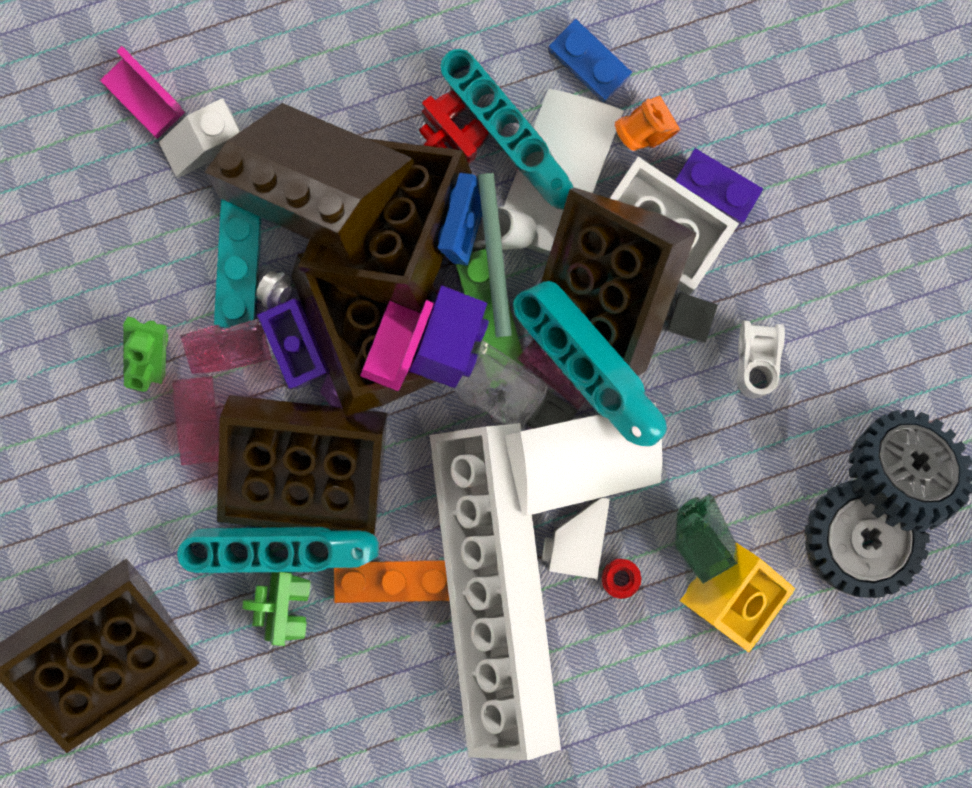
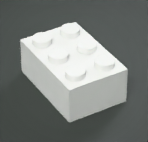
[610,157,739,295]

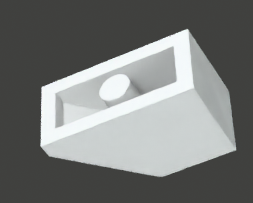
[159,98,241,178]
[542,497,610,579]

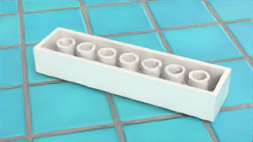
[430,423,561,760]

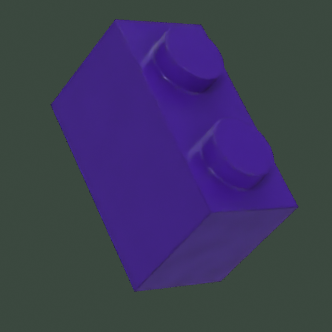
[675,148,764,230]
[409,285,489,389]
[257,299,329,390]

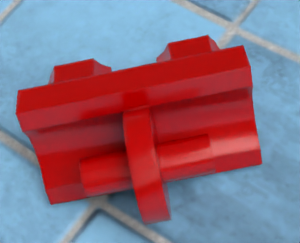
[419,90,489,164]

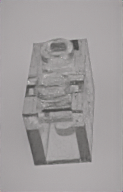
[452,340,548,430]

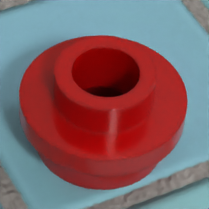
[601,558,642,599]

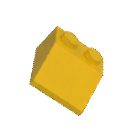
[680,536,795,652]

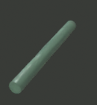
[478,173,512,337]

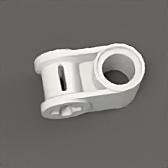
[472,206,536,252]
[737,320,785,398]

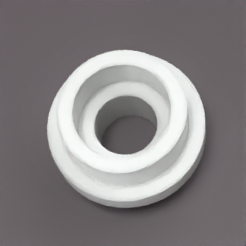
[256,271,292,309]

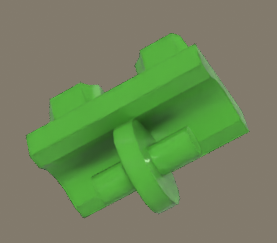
[123,316,168,392]
[242,572,311,646]

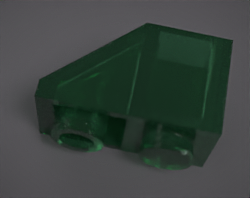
[675,493,738,584]

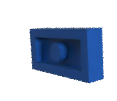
[548,18,632,103]
[438,173,482,265]

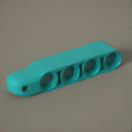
[440,49,574,210]
[513,281,667,447]
[177,527,379,573]

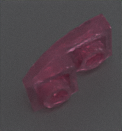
[180,319,272,374]
[172,376,219,465]

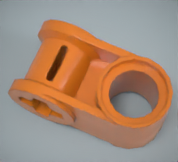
[615,95,681,151]

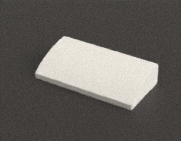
[504,89,624,256]
[504,402,662,516]

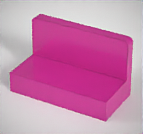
[100,46,185,139]
[360,300,434,391]

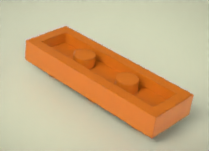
[334,560,450,603]

